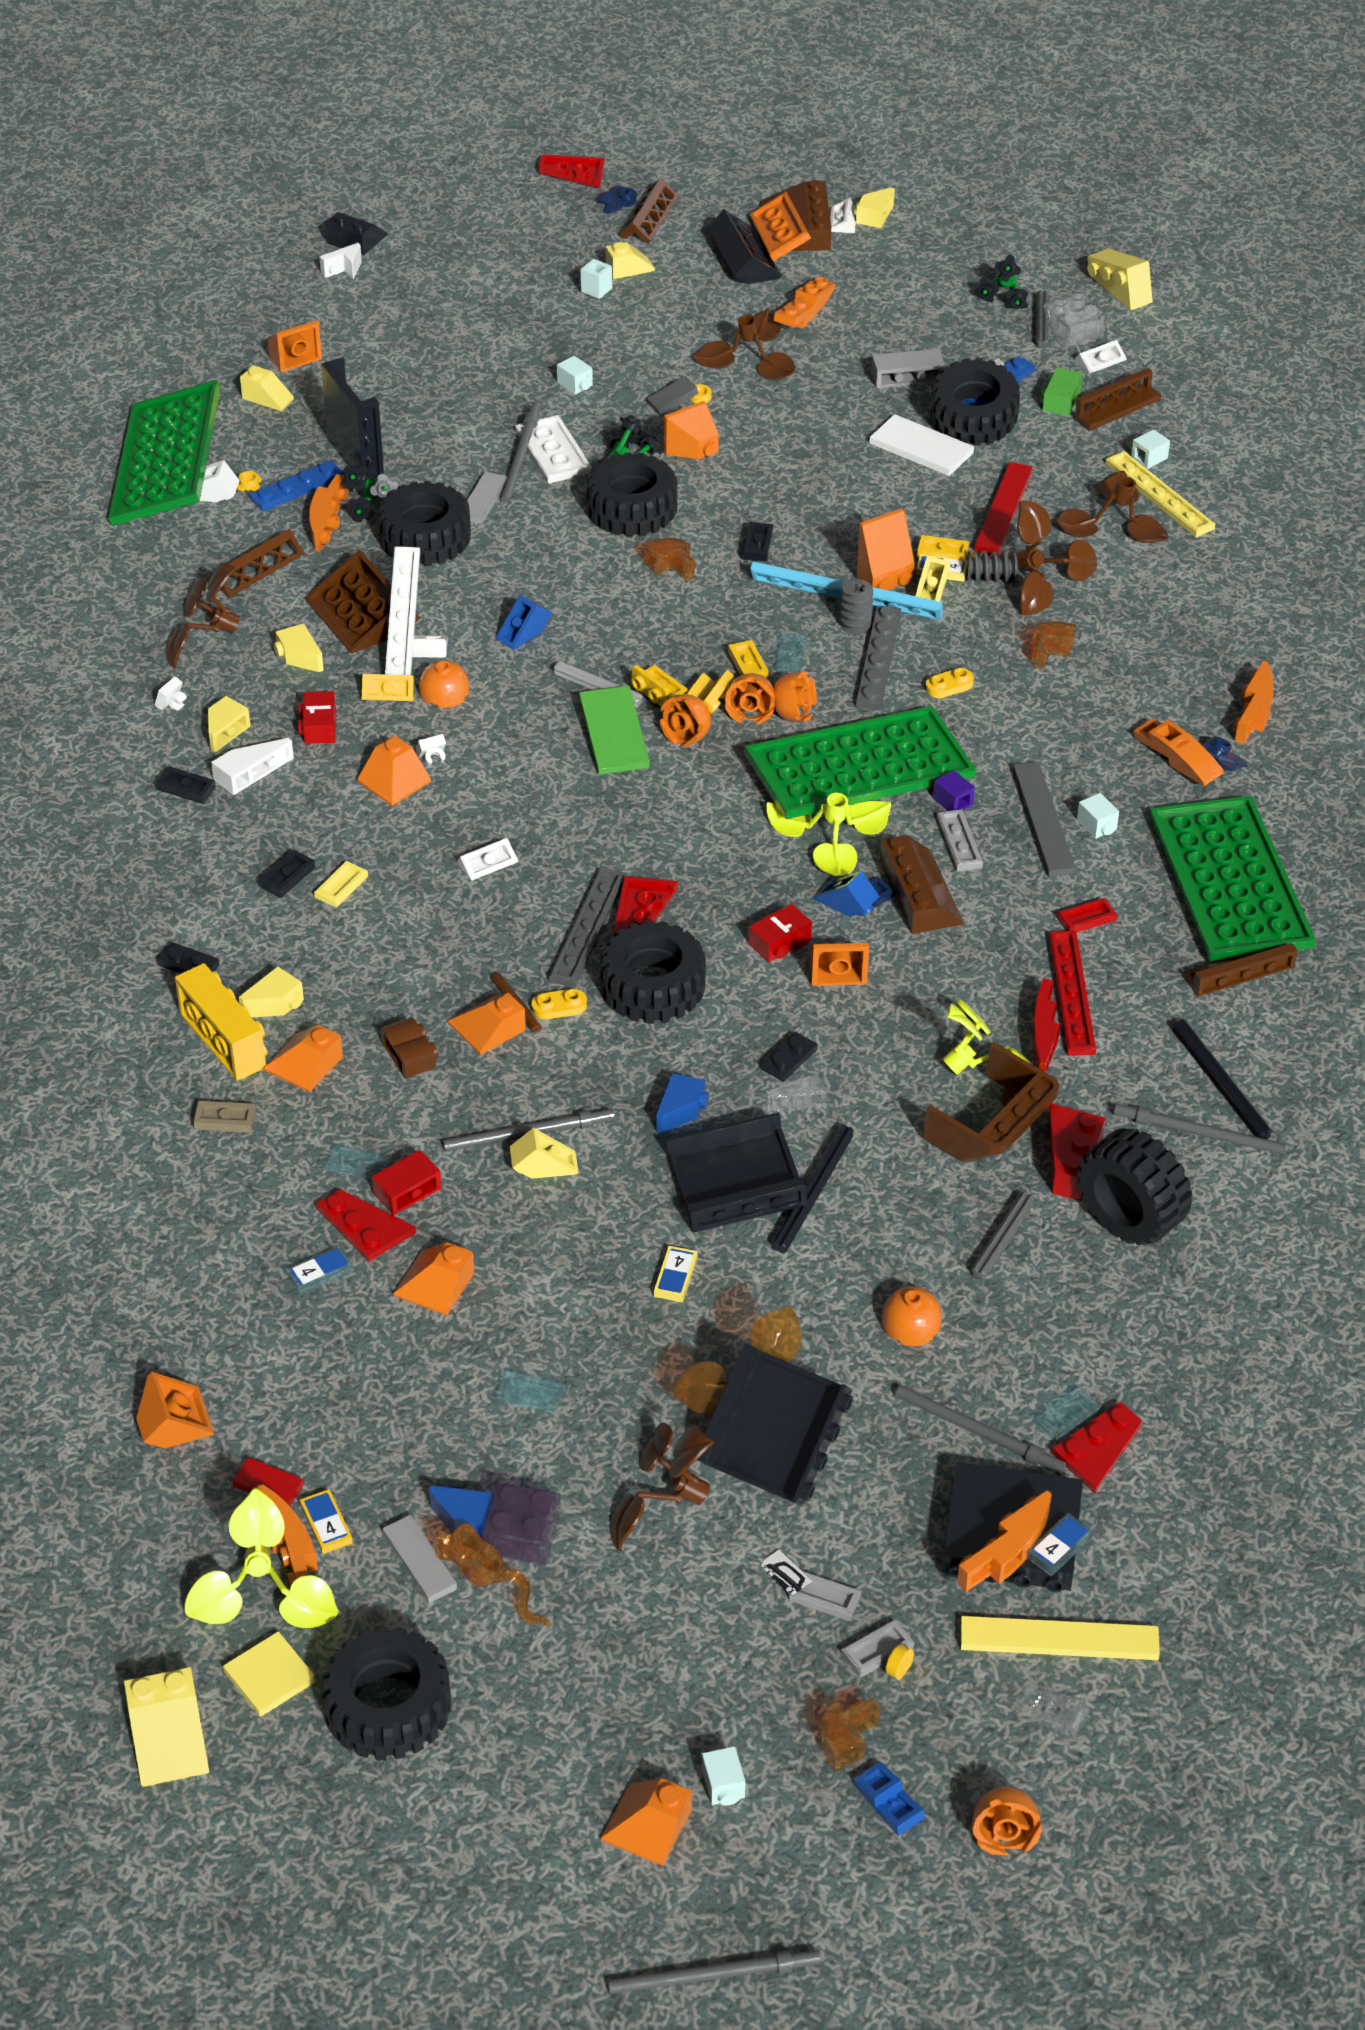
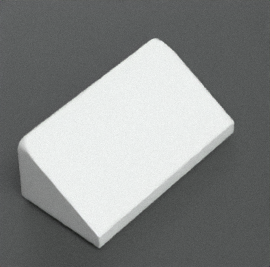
[830,198,856,233]
[1075,340,1127,374]
[413,635,448,657]
[457,838,518,881]

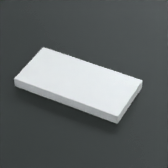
[870,414,974,476]
[515,415,592,484]

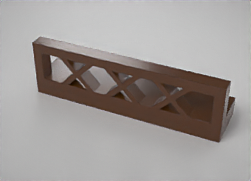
[619,178,679,243]
[1075,368,1161,431]
[206,529,305,598]
[1182,943,1298,997]

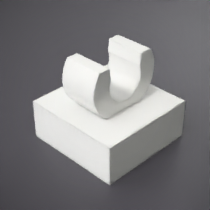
[155,677,187,711]
[415,734,446,766]

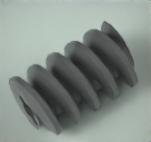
[967,550,1018,583]
[841,578,874,635]

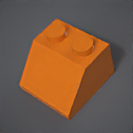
[810,943,869,986]

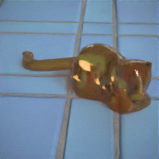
[436,1523,552,1628]

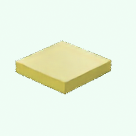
[223,1631,316,1717]

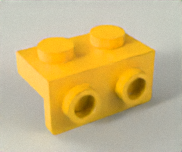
[631,665,688,707]
[687,670,735,714]

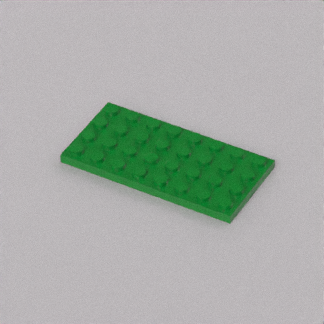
[108,380,221,526]
[744,706,977,819]
[1149,796,1316,961]

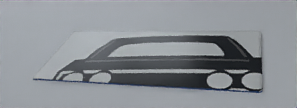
[761,1550,812,1596]

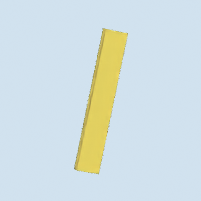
[1105,451,1215,537]
[961,1616,1160,1660]

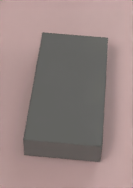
[647,376,699,415]

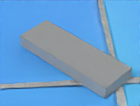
[467,472,507,524]
[936,809,983,872]
[382,1515,457,1603]

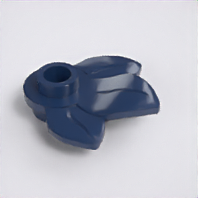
[595,186,637,214]
[1203,736,1247,772]

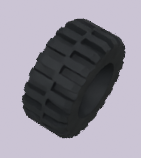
[930,358,1020,446]
[586,452,677,537]
[378,481,471,566]
[600,921,706,1024]
[1077,1129,1192,1245]
[321,1627,451,1760]

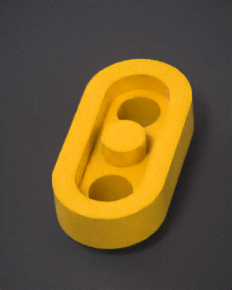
[926,668,974,698]
[532,989,587,1019]

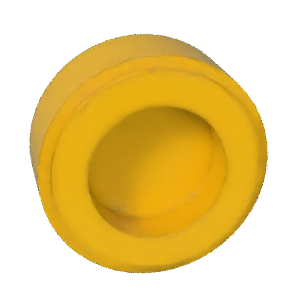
[690,384,712,403]
[886,1644,914,1680]

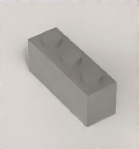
[871,349,945,388]

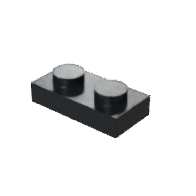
[743,522,774,562]
[156,766,216,804]
[259,850,315,898]
[157,942,220,974]
[761,1031,818,1082]

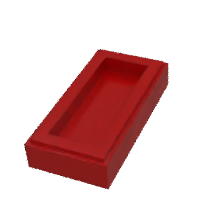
[1056,898,1118,932]
[232,1457,304,1506]

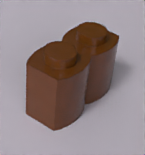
[381,1017,438,1079]

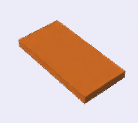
[749,192,811,261]

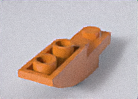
[774,277,835,329]
[310,474,349,552]
[1233,661,1274,744]
[1133,718,1224,786]
[257,1485,318,1587]
[957,1490,1052,1592]

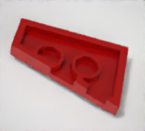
[539,154,605,188]
[613,876,678,937]
[316,1189,417,1262]
[1052,1401,1142,1494]

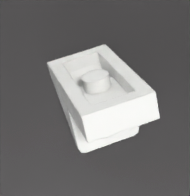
[320,243,362,279]

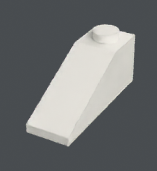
[200,460,240,502]
[211,738,293,795]

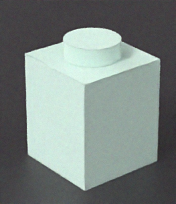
[581,259,612,299]
[557,356,593,394]
[1131,430,1170,469]
[1077,793,1119,839]
[702,1747,745,1805]

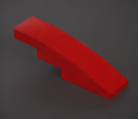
[1032,978,1061,1073]

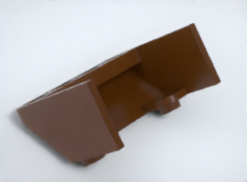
[923,1042,1059,1162]

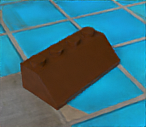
[880,835,964,934]

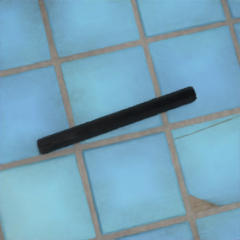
[1173,1019,1272,1139]
[772,1124,854,1253]

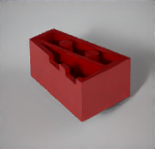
[1047,1104,1106,1201]

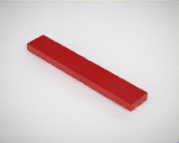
[974,462,1033,556]
[1049,931,1096,1056]

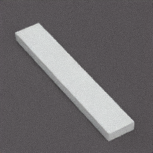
[385,547,420,675]

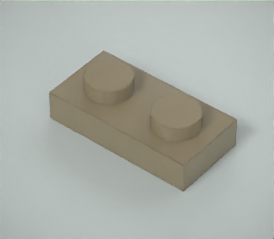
[194,1101,256,1133]

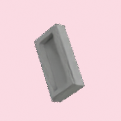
[789,1570,862,1621]
[841,1619,914,1678]

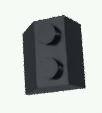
[326,212,388,256]

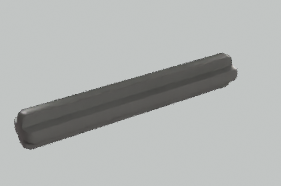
[1036,290,1049,349]
[971,1192,1034,1280]

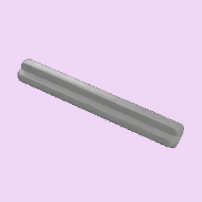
[554,661,643,708]

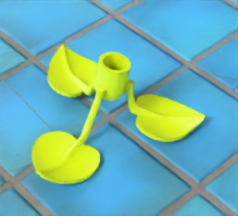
[766,793,891,877]
[942,998,1030,1075]
[185,1488,338,1628]

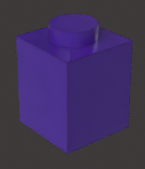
[933,770,975,811]

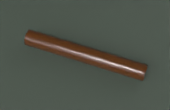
[492,973,542,1033]

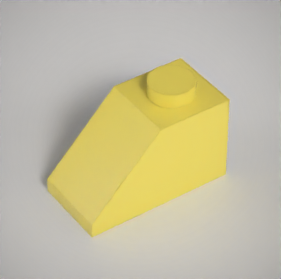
[854,188,895,228]
[606,242,655,279]
[240,365,294,411]
[916,556,951,601]
[273,623,324,672]
[208,696,250,753]
[239,967,304,1017]
[510,1128,579,1179]

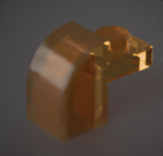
[644,538,696,582]
[1030,621,1077,670]
[820,1698,881,1772]

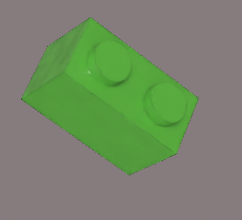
[1040,367,1083,416]

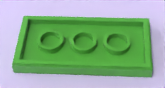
[579,686,650,774]

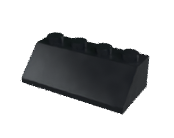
[707,209,782,285]

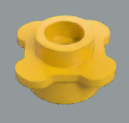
[237,471,262,492]

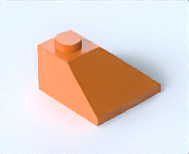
[268,320,322,372]
[664,401,719,459]
[357,735,431,806]
[447,993,526,1055]
[264,1025,343,1092]
[393,1242,474,1315]
[136,1372,214,1449]
[601,1778,692,1866]

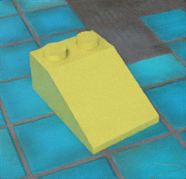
[124,1667,209,1787]

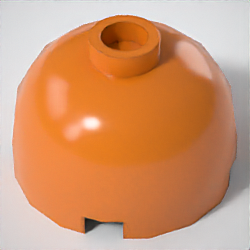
[419,660,470,708]
[774,671,817,722]
[725,673,775,724]
[660,694,711,747]
[882,1286,942,1346]
[972,1786,1042,1855]

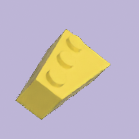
[1087,248,1152,310]

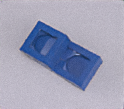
[854,1761,925,1836]

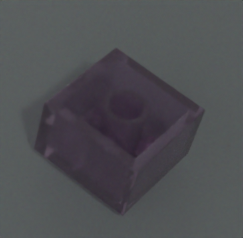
[482,1482,561,1566]

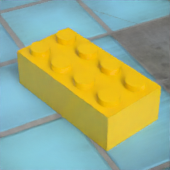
[175,963,267,1081]

